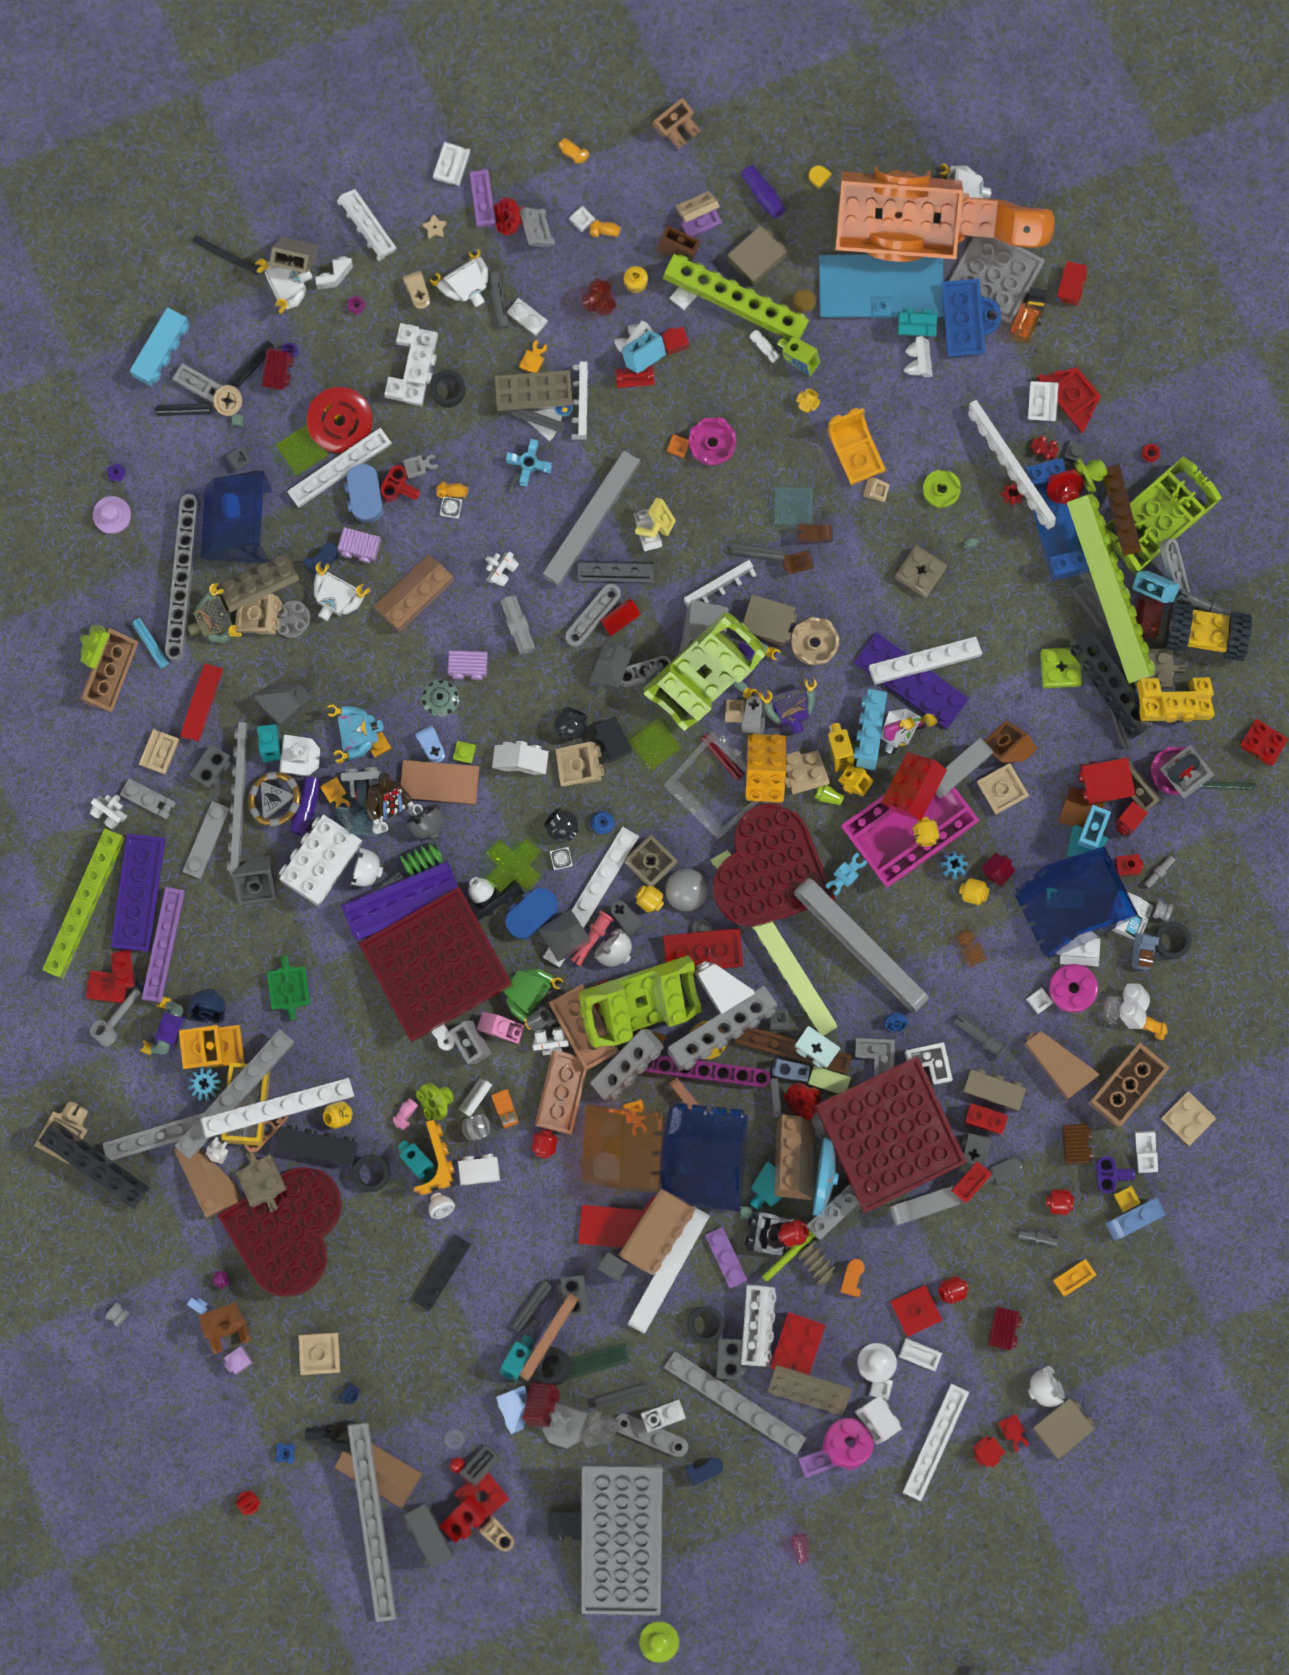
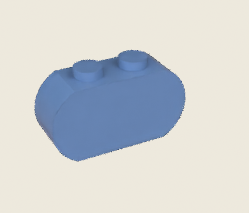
[344,464,384,523]
[1105,1197,1166,1241]

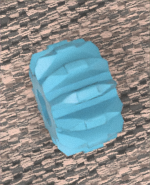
[188,1068,222,1101]

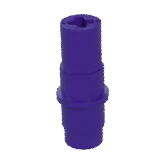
[741,165,786,219]
[290,776,321,836]

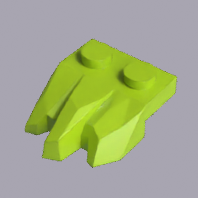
[80,624,109,669]

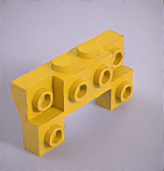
[1136,677,1215,723]

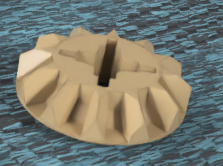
[212,385,242,416]

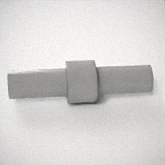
[1144,855,1175,888]

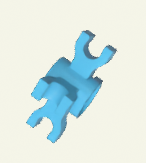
[506,439,552,487]
[825,853,867,897]

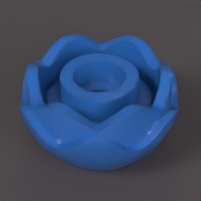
[590,811,615,834]
[884,1012,908,1032]

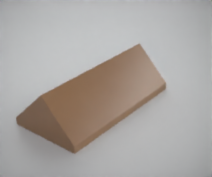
[81,627,138,712]
[335,1444,422,1508]

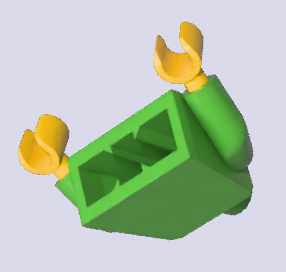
[504,969,563,1030]

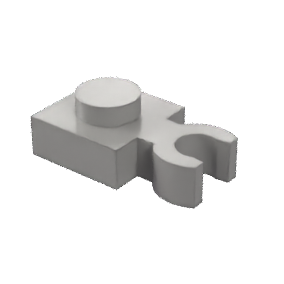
[403,455,438,480]

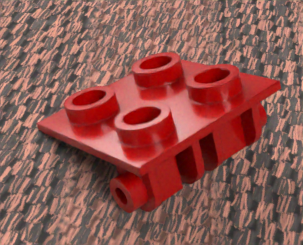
[1239,719,1288,766]

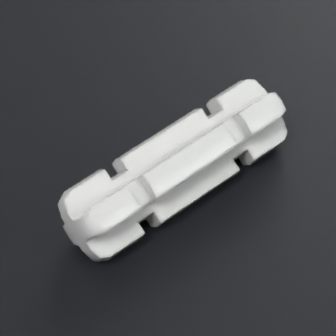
[750,330,780,362]

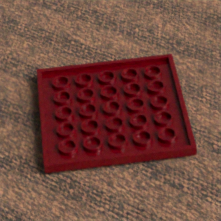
[358,887,513,1043]
[814,1056,967,1213]

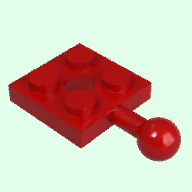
[449,1457,510,1520]

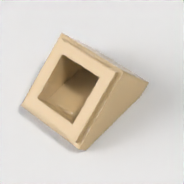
[863,478,890,502]
[725,699,745,722]

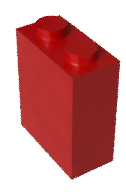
[1079,757,1135,804]

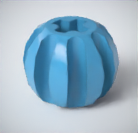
[940,851,969,879]

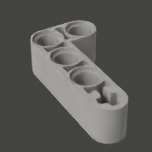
[935,738,994,799]
[889,1185,965,1226]

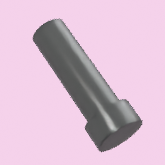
[507,473,521,494]

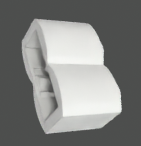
[1120,984,1150,1029]

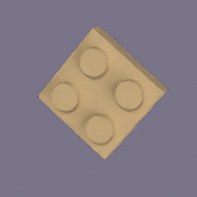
[976,763,1029,815]
[1161,1091,1216,1146]
[299,1333,340,1375]

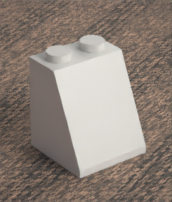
[694,961,755,1013]

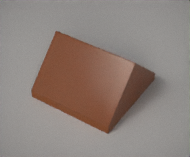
[1058,786,1105,828]

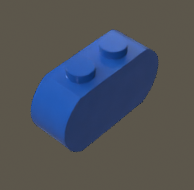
[506,888,558,940]

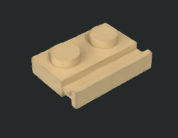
[675,191,719,222]
[139,729,180,775]

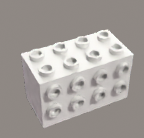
[279,814,362,907]

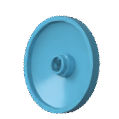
[813,1137,839,1216]

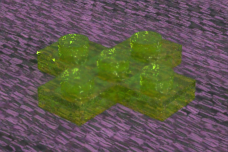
[486,839,541,892]

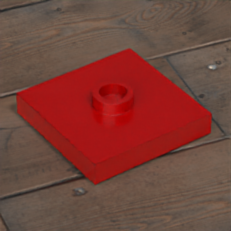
[890,1285,943,1337]

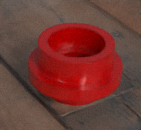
[1141,444,1160,463]

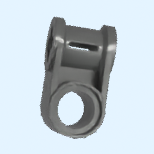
[611,901,645,938]
[526,1004,558,1031]

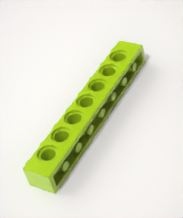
[663,254,809,340]
[42,829,125,979]

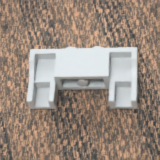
[385,323,438,407]

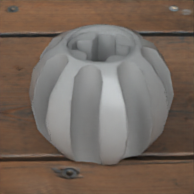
[462,1114,490,1141]

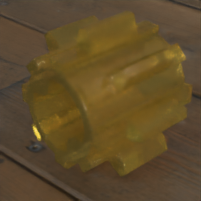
[793,288,817,314]

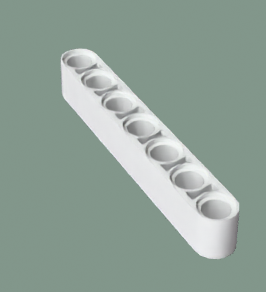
[627,1206,710,1334]

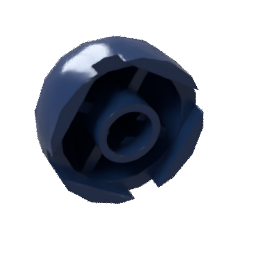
[187,989,226,1023]

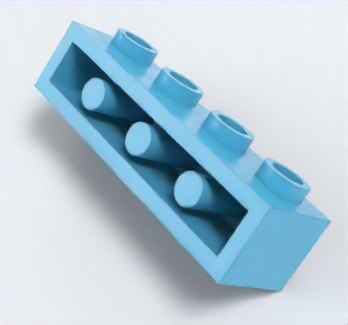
[130,307,189,387]
[854,689,887,770]

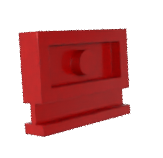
[86,970,127,1004]

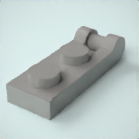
[173,363,222,404]
[120,778,176,820]

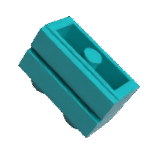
[897,308,937,336]

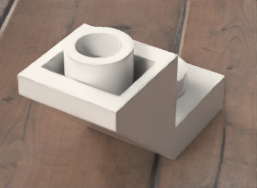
[316,257,353,289]
[633,510,663,551]
[641,1400,686,1432]

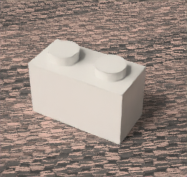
[458,1154,500,1186]
[855,1396,902,1445]

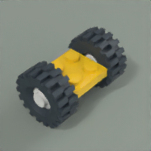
[1165,602,1252,662]

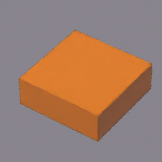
[666,434,689,458]

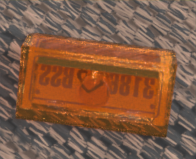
[1009,302,1043,343]

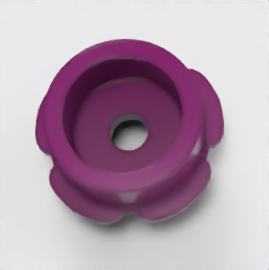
[347,296,365,314]
[212,1271,229,1289]

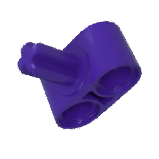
[1096,1156,1135,1194]

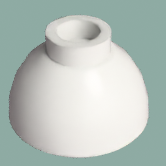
[468,877,494,903]
[429,1193,455,1219]

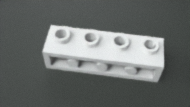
[741,1285,776,1367]

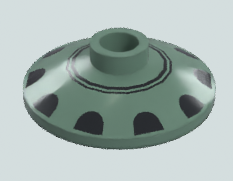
[421,679,459,717]

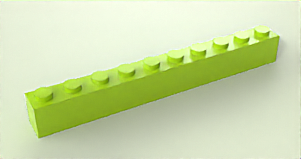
[1067,494,1155,683]

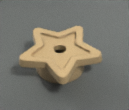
[423,215,447,238]

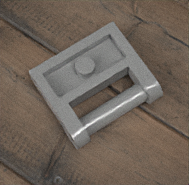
[519,207,555,248]

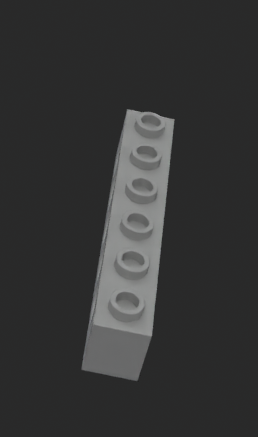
[667,986,777,1071]

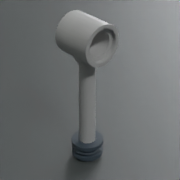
[90,980,145,1046]

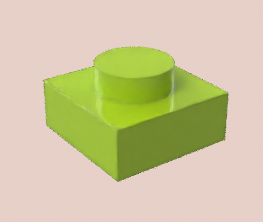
[453,741,476,764]

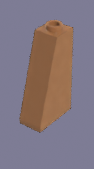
[1024,1031,1099,1100]

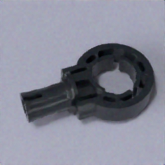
[305,1420,355,1451]

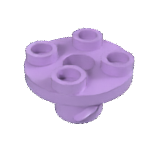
[93,496,131,534]

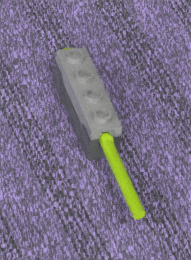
[762,1185,858,1282]

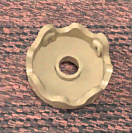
[791,617,839,666]

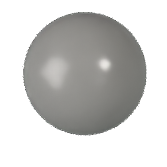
[665,869,708,912]

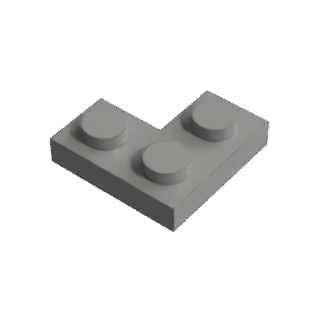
[855,1038,895,1076]

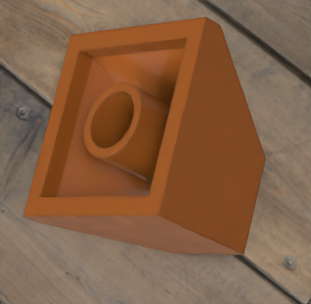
[984,720,1037,762]

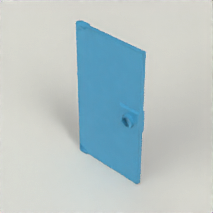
[819,254,944,318]

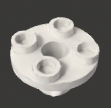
[857,1343,897,1383]

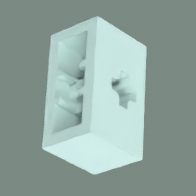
[795,1026,840,1069]

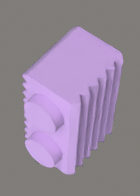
[337,527,381,563]
[448,650,488,680]

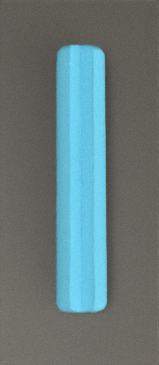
[132,618,169,669]

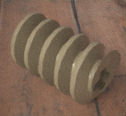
[798,1241,839,1285]

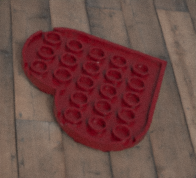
[712,803,836,927]
[217,1167,342,1297]

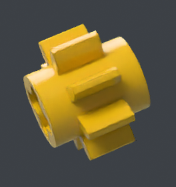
[796,389,821,412]

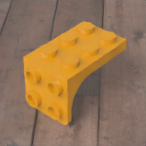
[827,408,886,486]
[746,734,786,802]
[413,1120,455,1196]

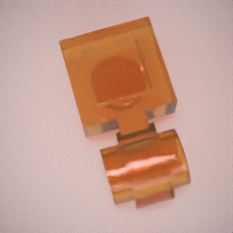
[956,930,988,968]

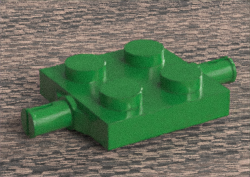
[267,955,311,1021]

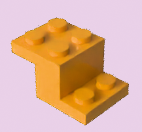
[179,1025,245,1069]

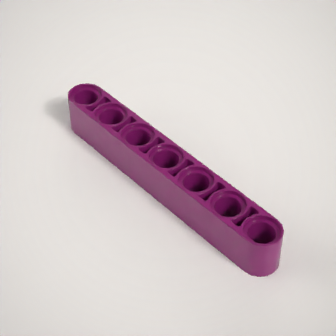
[640,1055,770,1088]

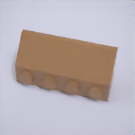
[373,555,454,633]
[774,1114,815,1200]
[619,1189,696,1275]

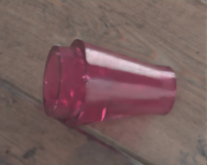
[790,1533,809,1564]

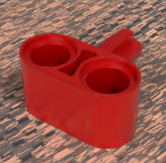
[381,465,421,502]

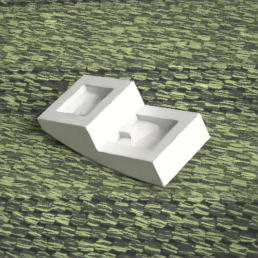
[1135,1130,1158,1173]

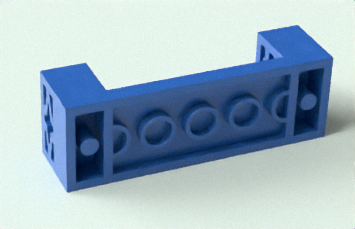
[1024,458,1090,581]

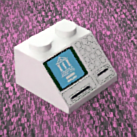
[1104,889,1154,940]

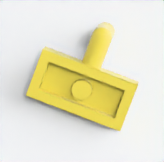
[635,498,676,538]

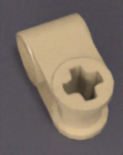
[403,270,429,309]
[478,1515,515,1551]

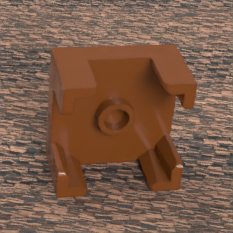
[198,1302,251,1354]

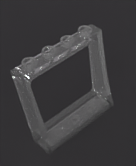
[663,731,761,839]

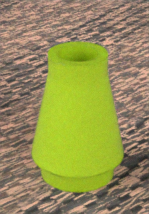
[814,785,844,806]

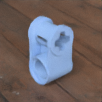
[415,725,445,763]

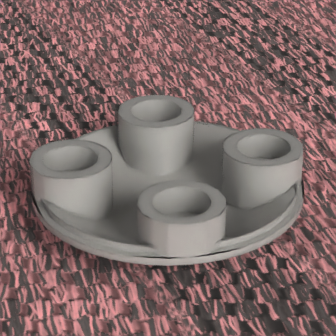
[277,601,310,638]

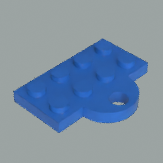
[942,278,1001,358]

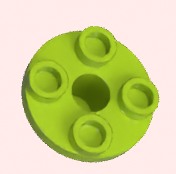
[1074,457,1107,493]
[416,1083,453,1121]
[639,1621,679,1662]

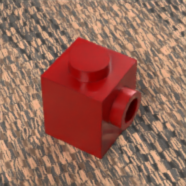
[662,326,689,356]
[1114,854,1144,878]

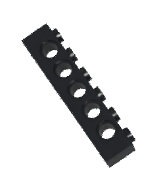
[1066,629,1157,739]
[38,1120,150,1209]

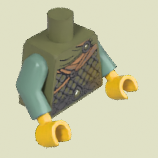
[187,583,242,643]

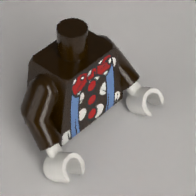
[365,773,423,834]

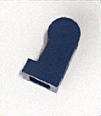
[302,543,339,576]
[685,1457,723,1486]

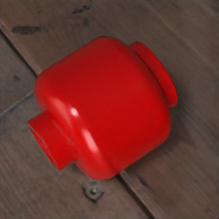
[531,1129,558,1158]
[1046,1189,1074,1215]
[778,1220,809,1247]
[938,1276,969,1304]

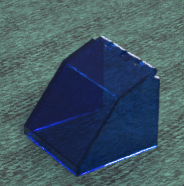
[200,470,272,563]
[1015,846,1138,958]
[660,1103,748,1212]

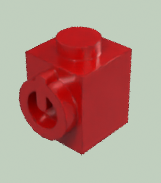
[972,1435,1005,1468]

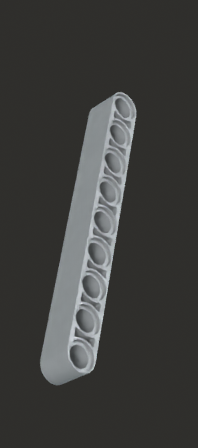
[165,494,199,662]
[794,878,929,1013]

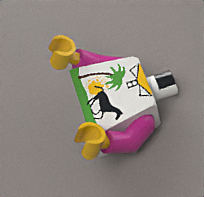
[881,709,937,754]

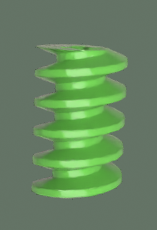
[400,840,443,875]

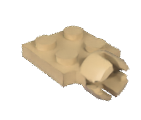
[34,1102,88,1164]

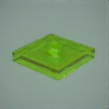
[276,425,328,477]
[628,718,682,771]

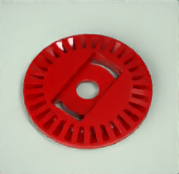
[306,387,372,453]

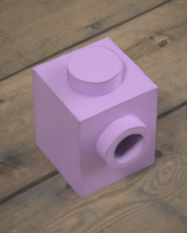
[224,1347,253,1374]

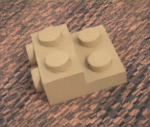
[235,594,282,634]
[556,742,604,787]
[785,750,829,794]

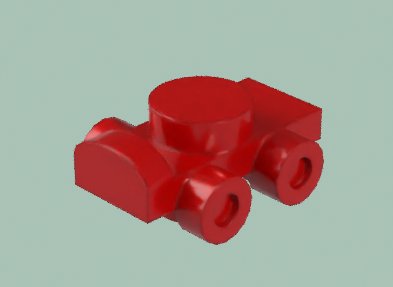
[1030,436,1059,460]

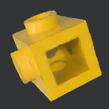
[838,765,873,796]

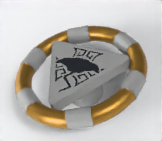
[248,771,301,827]

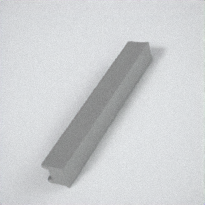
[543,451,640,588]

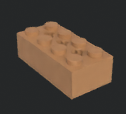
[1088,1043,1170,1128]

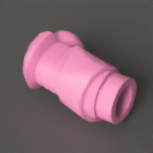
[393,1098,418,1131]

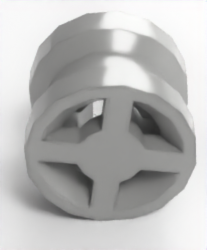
[1152,900,1173,923]
[105,1302,130,1327]

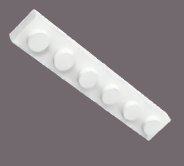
[287,428,392,508]
[868,637,982,685]
[903,1384,969,1501]

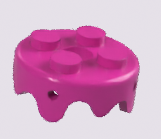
[689,417,736,466]
[1150,747,1185,795]
[1048,964,1098,1013]
[822,1418,874,1470]

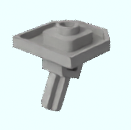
[543,1403,587,1448]

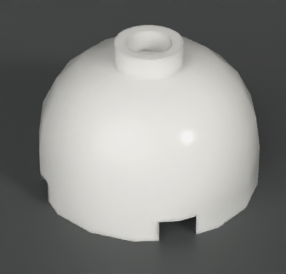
[350,848,383,887]
[594,929,632,967]
[1029,1366,1065,1407]

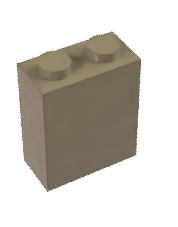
[727,225,786,286]
[270,237,318,273]
[743,595,798,647]
[1031,1398,1095,1459]

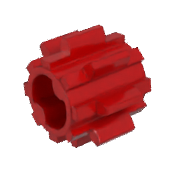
[1001,482,1025,507]
[235,1490,261,1516]

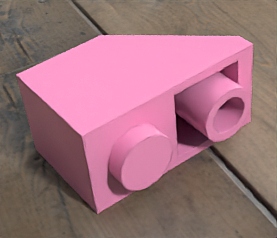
[477,1012,524,1044]

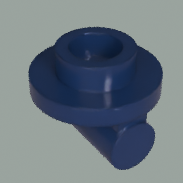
[338,1382,359,1404]

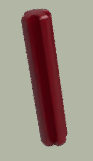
[701,733,744,781]

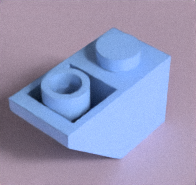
[496,1386,528,1434]

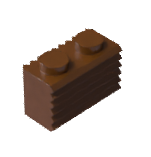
[656,225,701,262]
[1062,1124,1093,1165]

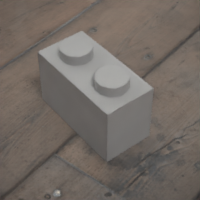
[449,1021,492,1064]

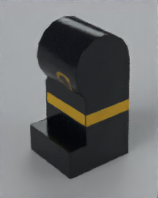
[1027,288,1047,326]

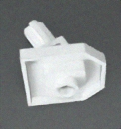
[280,735,320,777]

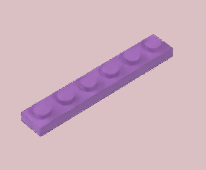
[142,887,185,1003]

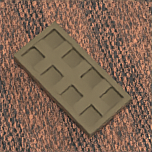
[495,370,572,411]
[218,553,299,612]
[767,1365,852,1415]

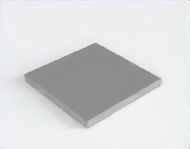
[949,236,1045,325]

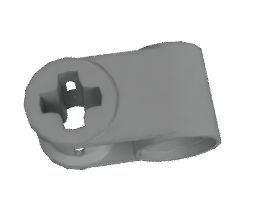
[742,696,766,734]

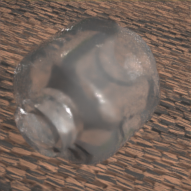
[1100,996,1124,1024]

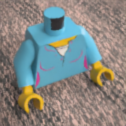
[327,705,384,764]

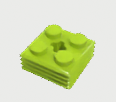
[1040,648,1082,688]

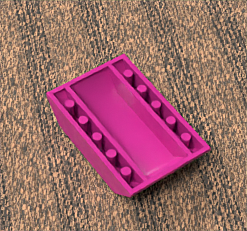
[841,759,980,888]

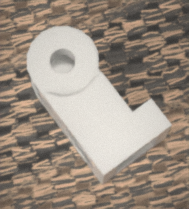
[431,1025,455,1051]

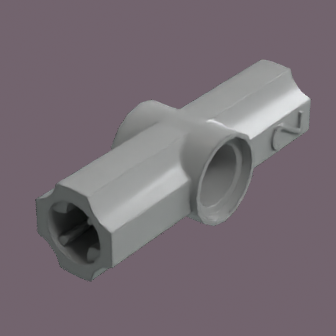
[501,595,535,654]

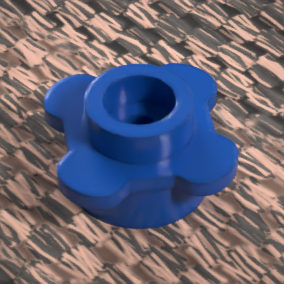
[275,1443,295,1463]

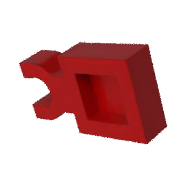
[998,1414,1029,1452]

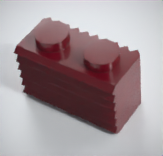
[261,347,294,390]
[987,1307,1022,1351]
[522,1382,560,1428]

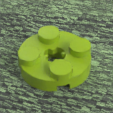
[923,470,961,508]

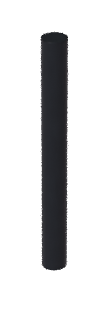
[193,235,260,275]

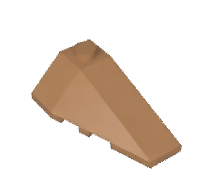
[174,1148,243,1218]

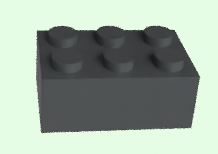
[403,1502,455,1569]

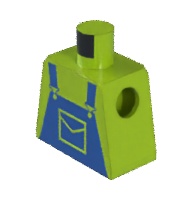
[777,337,820,377]

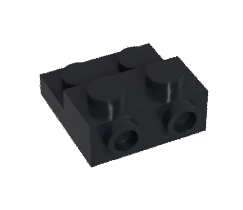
[745,1212,794,1256]

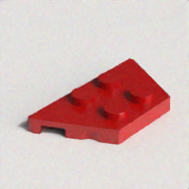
[1036,367,1101,433]

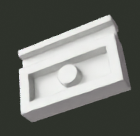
[433,142,470,186]
[1028,381,1059,421]
[1060,936,1100,967]

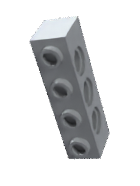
[590,1029,664,1101]

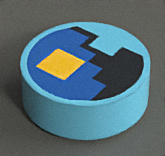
[554,405,573,417]

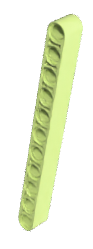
[711,850,838,1036]

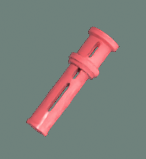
[570,910,614,966]

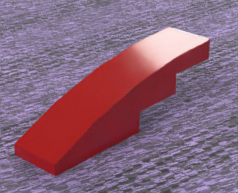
[181,663,223,742]

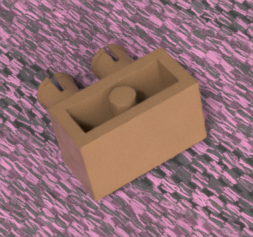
[651,98,701,149]

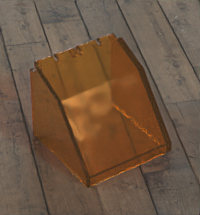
[581,1104,663,1192]

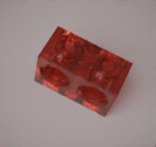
[1135,595,1163,639]

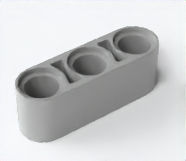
[620,656,671,687]

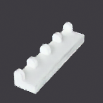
[337,189,396,261]
[571,362,588,439]
[684,560,757,607]

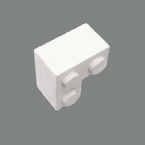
[492,741,548,775]
[904,1042,953,1086]

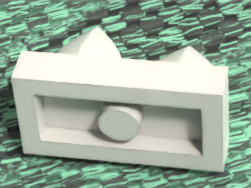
[507,298,548,336]
[614,321,652,352]
[904,336,932,377]

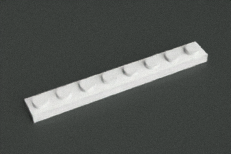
[968,400,1056,530]
[543,827,639,968]
[200,1078,354,1138]

